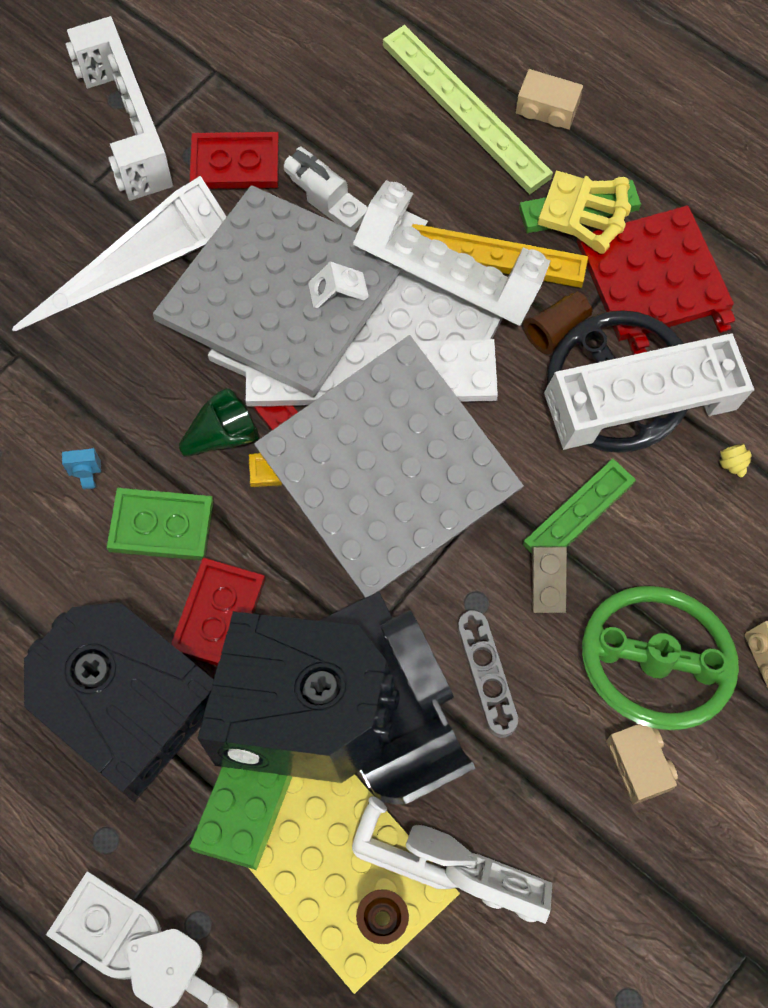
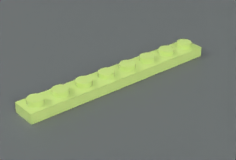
[383,25,553,194]

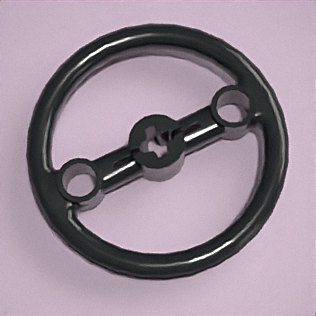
[547,310,688,453]

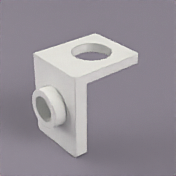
[308,261,369,308]

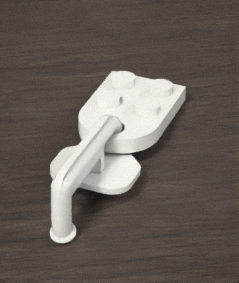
[352,796,552,924]
[46,872,239,1008]

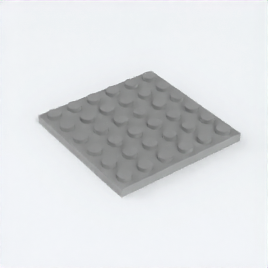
[153,185,402,397]
[254,335,524,598]

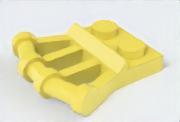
[538,170,631,254]

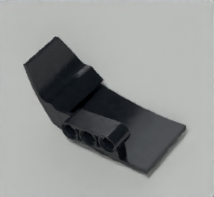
[320,591,476,805]

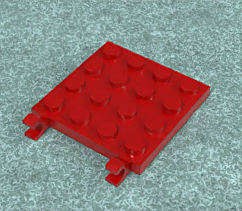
[577,205,735,355]

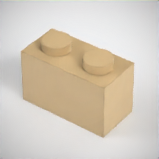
[516,69,583,130]
[606,724,678,805]

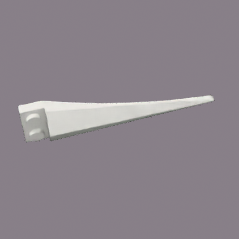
[12,176,226,332]

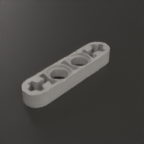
[458,610,518,738]

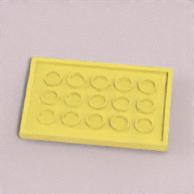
[249,774,460,994]

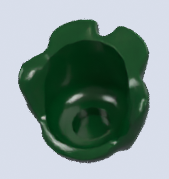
[179,388,260,457]

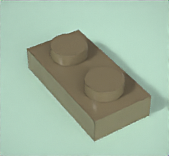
[532,546,567,613]

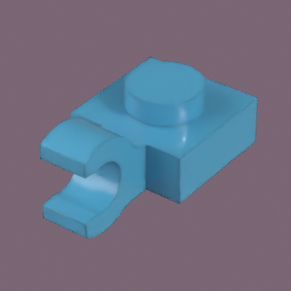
[62,448,101,490]

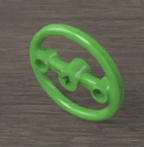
[582,586,739,730]

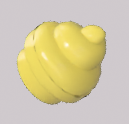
[719,443,752,477]

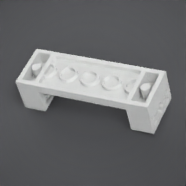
[65,16,173,201]
[353,180,550,326]
[544,333,754,450]

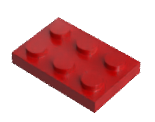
[190,132,279,189]
[171,557,266,666]

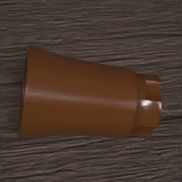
[523,291,593,355]
[356,889,409,944]

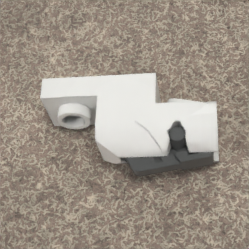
[284,146,368,231]

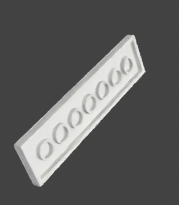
[246,339,498,407]

